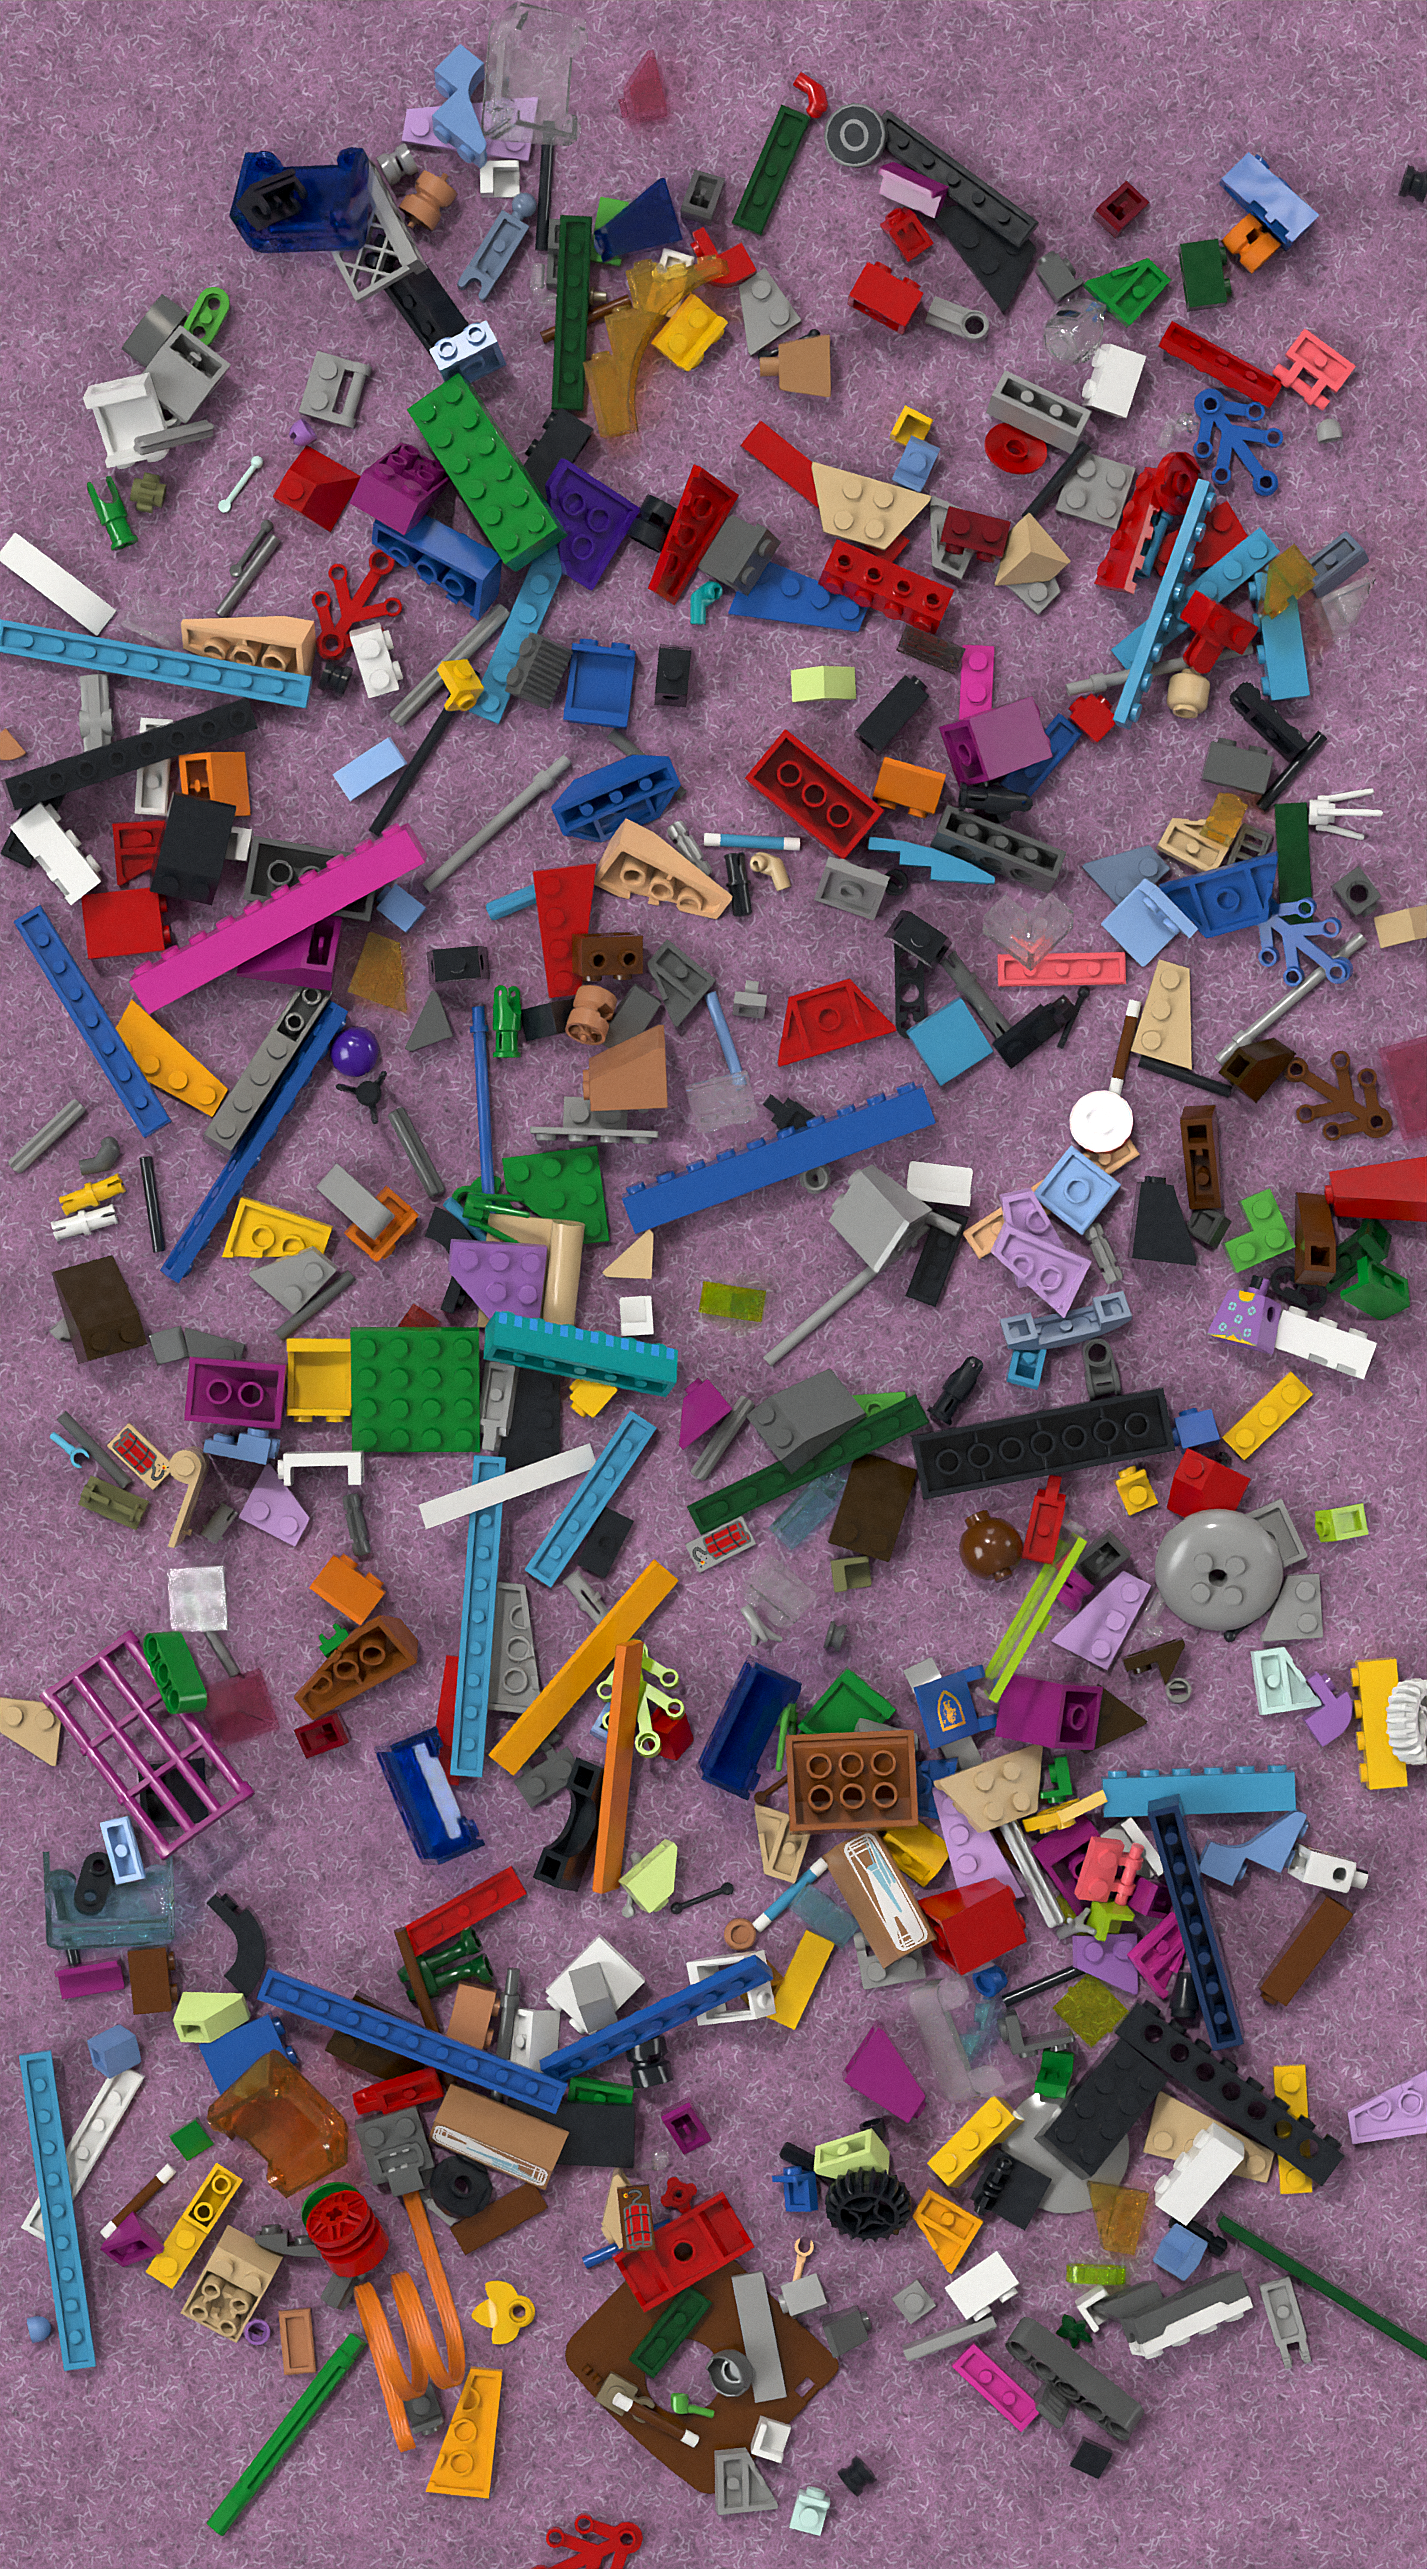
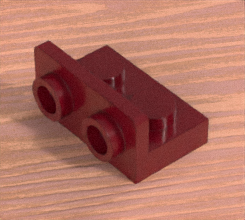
[939,506,1011,563]

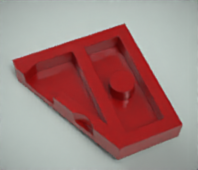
[112,819,165,885]

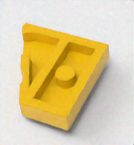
[1021,1790,1108,1834]

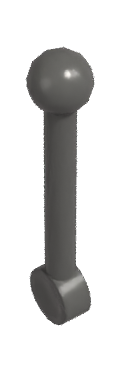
[229,520,273,577]

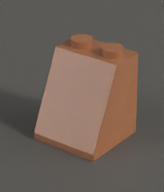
[583,1025,668,1111]

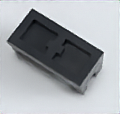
[236,168,308,232]

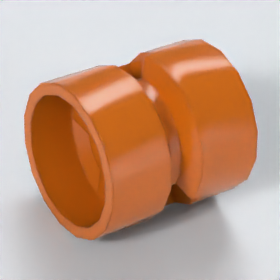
[1221,212,1281,274]

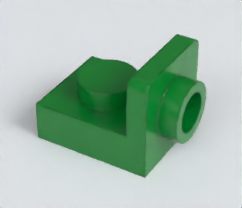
[1039,1754,1073,1803]

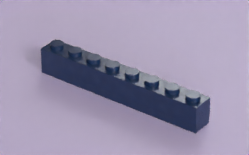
[1147,1794,1244,2051]

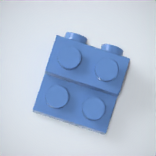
[429,320,507,383]
[203,1427,281,1465]

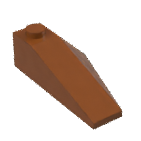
[294,1615,418,1720]

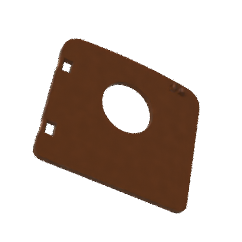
[565,2242,839,2494]

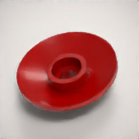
[984,423,1047,475]

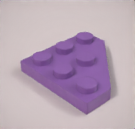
[448,1239,547,1319]

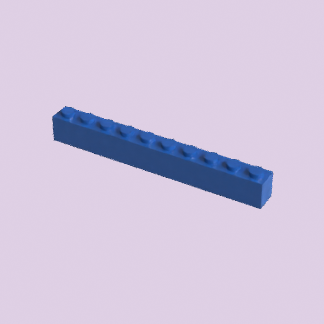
[622,1081,936,1234]

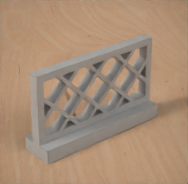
[305,153,428,304]

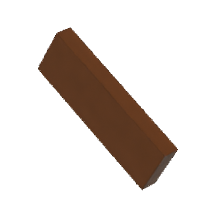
[449,2182,548,2255]

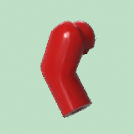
[793,72,828,119]

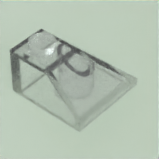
[1309,573,1376,643]

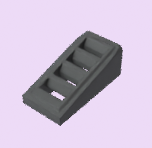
[1225,823,1273,866]
[1033,2382,1071,2429]

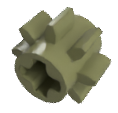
[130,472,167,513]

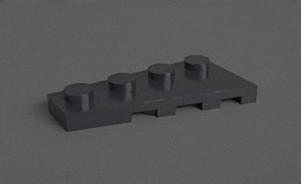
[498,1367,560,1467]

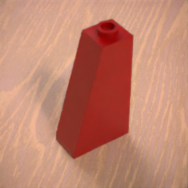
[1324,1156,1427,1222]

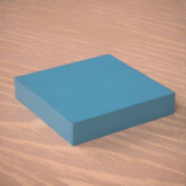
[905,997,994,1086]

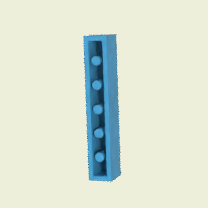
[1101,1764,1296,1817]

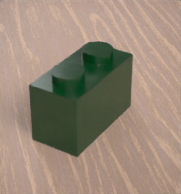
[1178,238,1232,312]

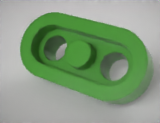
[183,287,230,347]

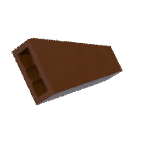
[1257,1890,1354,2006]

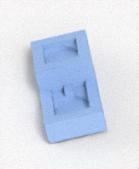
[333,737,408,801]

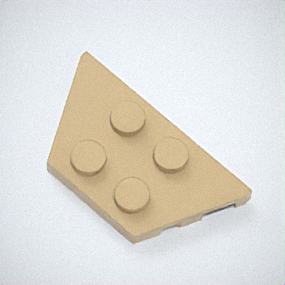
[811,462,931,551]
[933,1744,1043,1833]

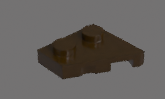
[1081,1684,1148,1754]

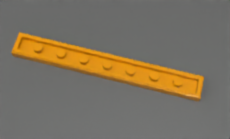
[488,1559,679,1776]

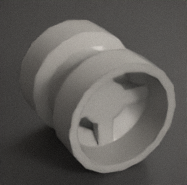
[376,143,419,186]

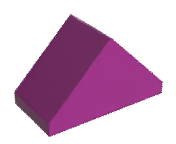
[1127,1874,1173,1919]
[661,2096,712,2155]
[100,2211,165,2267]

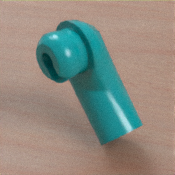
[690,581,723,625]

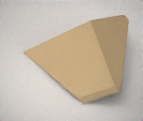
[994,513,1071,586]

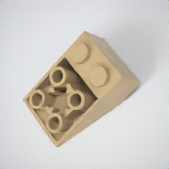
[181,2225,284,2343]

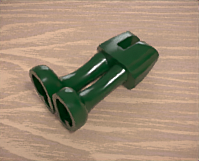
[397,1926,494,2002]

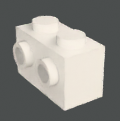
[1082,344,1146,418]
[349,622,403,698]
[945,2251,1020,2322]

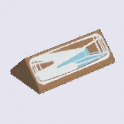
[822,1831,937,1969]
[428,2083,569,2190]

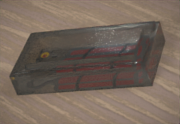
[896,624,966,675]

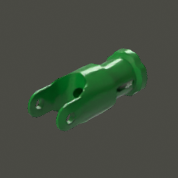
[87,476,138,551]
[493,985,521,1058]

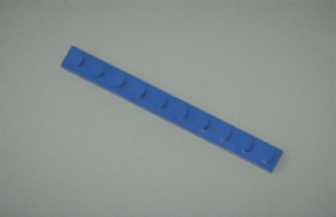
[160,1000,348,1283]
[257,1967,567,2114]

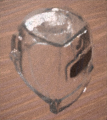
[1042,298,1107,366]

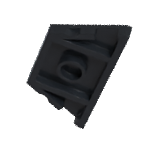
[931,205,1037,312]

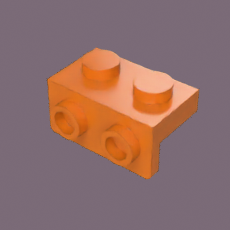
[344,1185,419,1263]

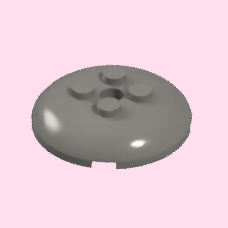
[1155,1509,1283,1631]

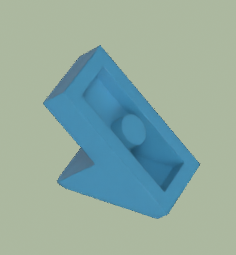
[1006,1349,1047,1390]

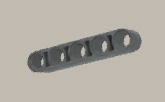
[1005,2317,1144,2441]

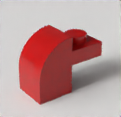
[690,227,757,288]

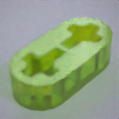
[1065,2263,1127,2285]

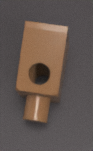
[760,334,831,397]

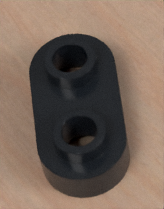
[73,1852,114,1916]

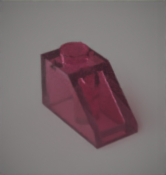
[618,49,667,126]

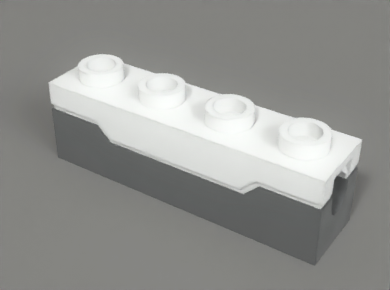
[1119,2270,1253,2359]

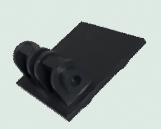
[969,2147,1052,2231]

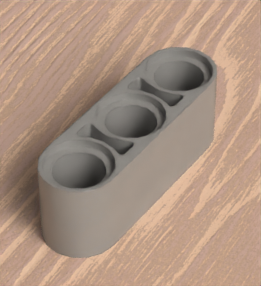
[316,1163,395,1240]

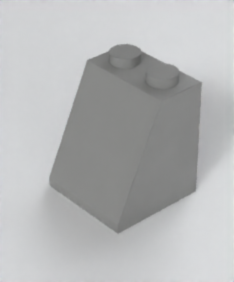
[828,1164,933,1273]

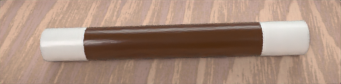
[1108,1000,1142,1096]
[100,2163,176,2239]
[613,2393,699,2447]

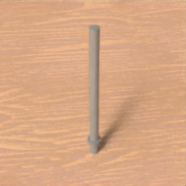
[763,1222,930,1367]

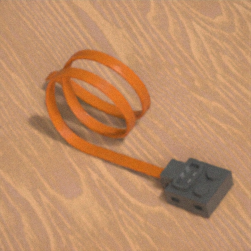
[353,2105,465,2453]

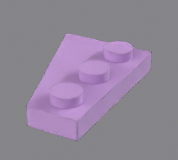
[991,1223,1092,1318]

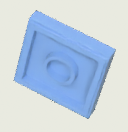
[1034,1145,1121,1235]

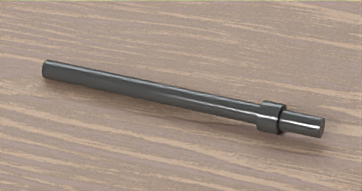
[490,1967,520,2103]

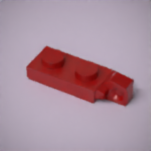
[1021,1475,1066,1565]
[352,2067,444,2115]

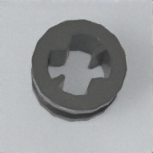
[823,1621,847,1652]

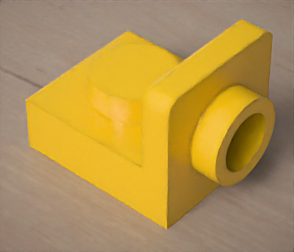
[1113,1465,1158,1516]

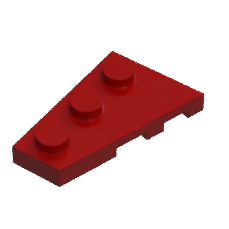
[1153,501,1248,577]

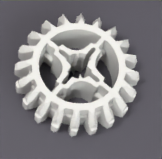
[1385,1678,1427,1765]

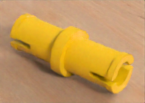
[59,1173,126,1216]

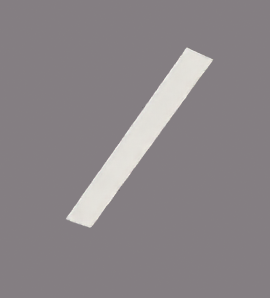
[419,1443,596,1529]

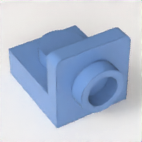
[892,435,940,492]

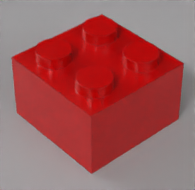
[847,261,924,336]

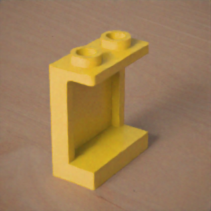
[286,1338,352,1422]

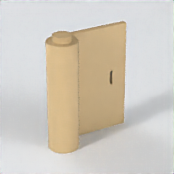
[477,1213,585,1328]
[168,1446,210,1548]

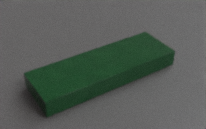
[628,2285,712,2379]

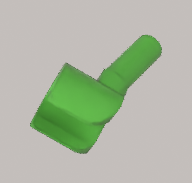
[670,2393,714,2418]

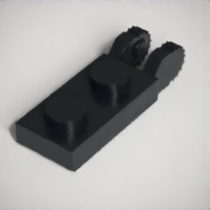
[1229,681,1308,761]

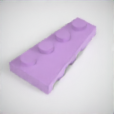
[402,98,539,163]
[932,1787,1025,1898]

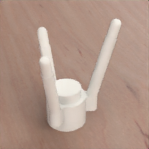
[1308,788,1383,840]

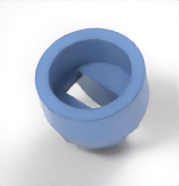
[27,2316,51,2343]

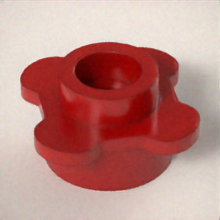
[661,2176,697,2213]

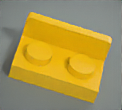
[651,294,728,372]

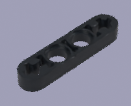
[894,943,924,1039]

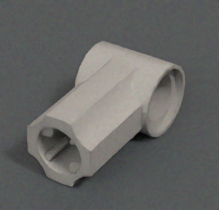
[925,296,989,343]

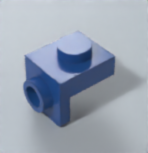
[772,2166,819,2212]

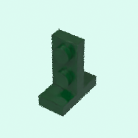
[1324,1218,1392,1293]

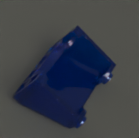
[229,147,369,253]

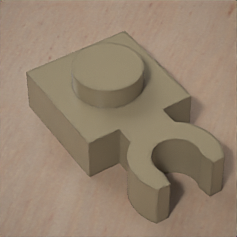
[595,2371,655,2423]

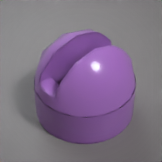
[289,418,317,446]
[243,2318,270,2345]

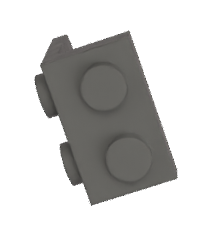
[699,515,781,596]
[997,2007,1075,2058]

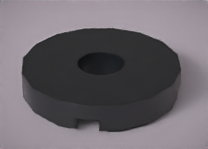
[429,2154,493,2219]

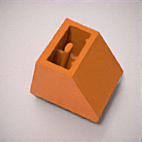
[178,752,251,817]

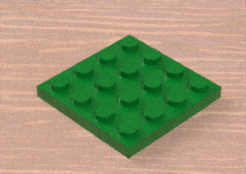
[350,1327,480,1452]

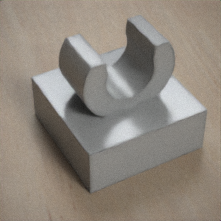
[732,980,767,1019]

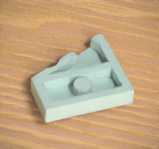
[1250,1647,1321,1715]

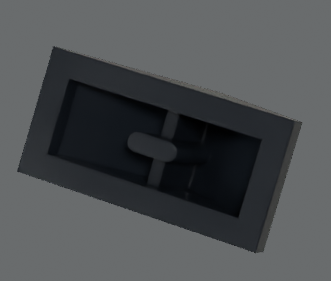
[521,998,576,1042]

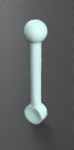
[218,456,263,513]

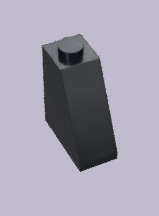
[854,675,929,756]

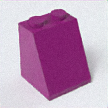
[939,696,1053,788]
[995,1673,1103,1750]
[842,2020,927,2123]

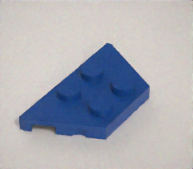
[1159,851,1279,939]

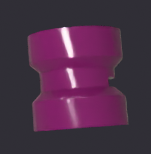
[1056,1570,1095,1613]

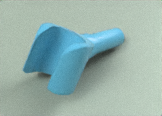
[49,1432,89,1468]

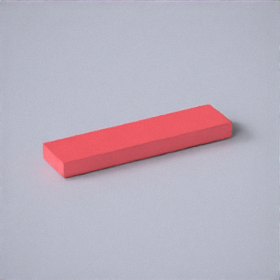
[997,952,1126,987]

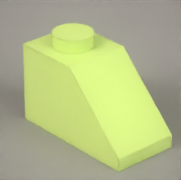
[618,1839,678,1913]
[814,2128,890,2179]

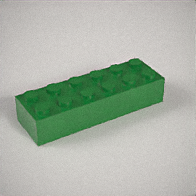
[407,372,568,572]

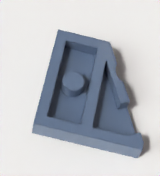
[1082,845,1171,906]

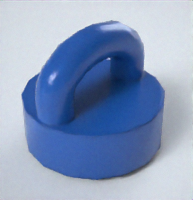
[972,1963,1008,1997]

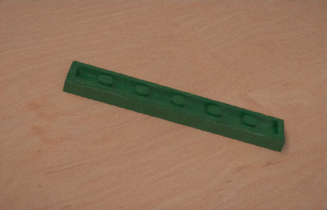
[551,215,592,411]

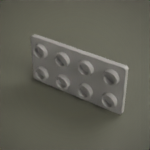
[530,1096,659,1144]

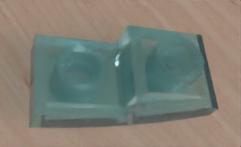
[788,1882,860,1949]
[958,1995,996,2062]

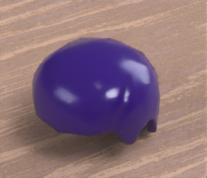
[330,1026,380,1078]

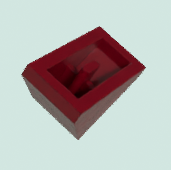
[1092,181,1150,239]
[294,1710,352,1759]

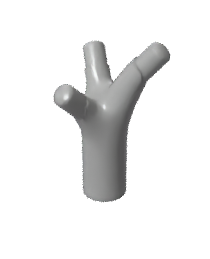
[740,1603,783,1646]
[1056,1907,1097,1939]

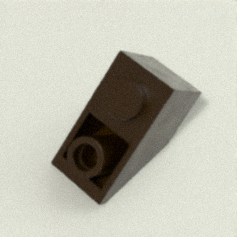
[1218,1037,1296,1104]

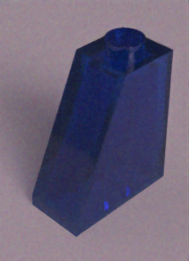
[594,177,683,263]

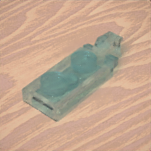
[768,1470,847,1550]

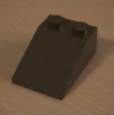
[51,1255,148,1364]
[827,1453,917,1562]
[325,1990,425,2080]

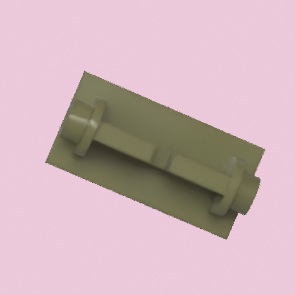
[78,1475,149,1530]

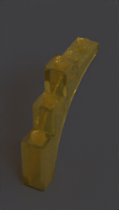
[583,255,730,439]

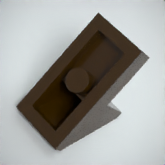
[1121,1637,1185,1685]

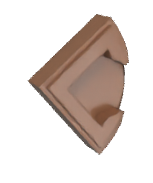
[0,728,27,761]

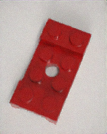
[611,2190,755,2313]

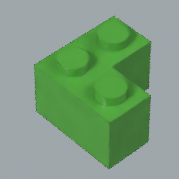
[1221,1188,1296,1273]

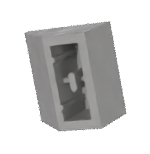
[142,325,231,424]

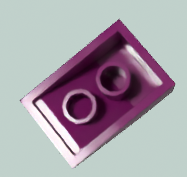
[184,1356,288,1429]
[1031,1813,1123,1925]

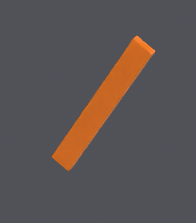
[592,1639,644,1894]

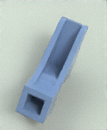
[432,44,487,169]
[1198,1809,1309,1886]

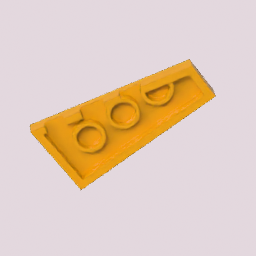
[425,2366,503,2499]

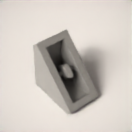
[569,1962,618,2033]

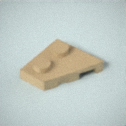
[1156,818,1242,872]
[0,1697,62,1766]
[754,1803,811,1884]

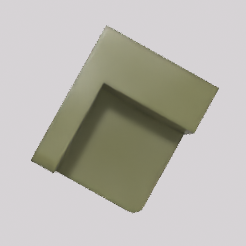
[830,1555,872,1593]

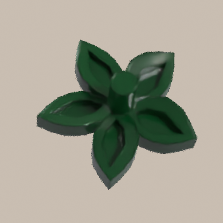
[1056,2314,1093,2349]

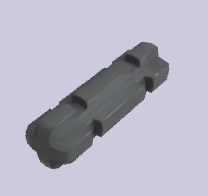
[342,1493,371,1556]

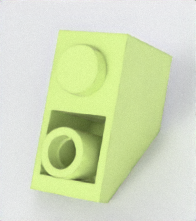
[173,1992,251,2043]

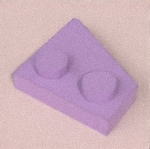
[238,1463,310,1547]

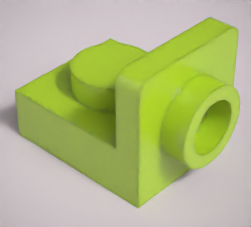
[1315,1503,1369,1542]

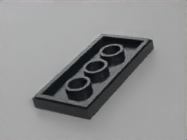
[508,2097,636,2168]

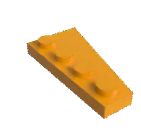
[116,999,229,1117]

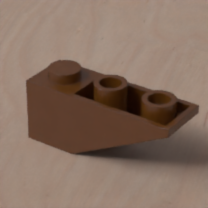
[1295,1192,1336,1286]

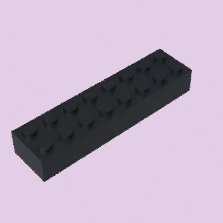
[910,1387,1175,1500]

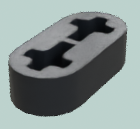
[1269,1267,1327,1311]

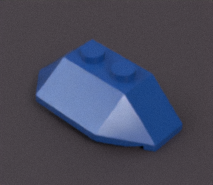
[551,755,681,843]

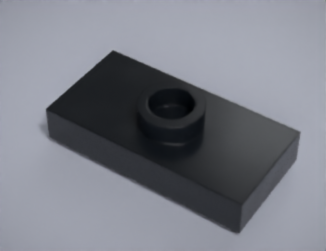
[577,1507,634,1578]

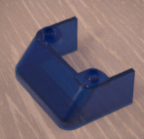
[696,1654,802,1801]
[374,1726,485,1865]

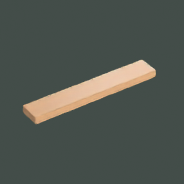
[963,1139,1140,1259]

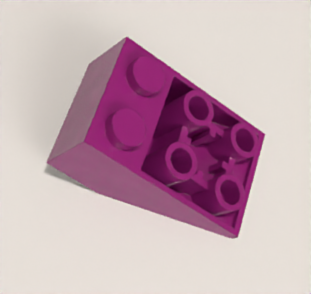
[350,442,451,535]
[236,915,342,991]

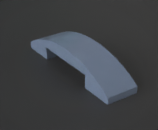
[1000,1291,1132,1350]

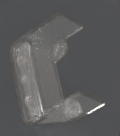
[905,1960,1037,2104]

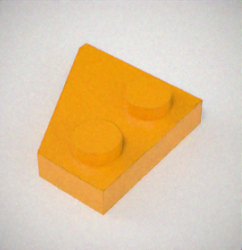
[912,2187,983,2274]

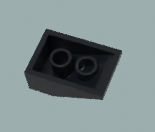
[149,791,236,906]

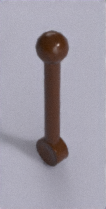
[754,1775,787,1804]

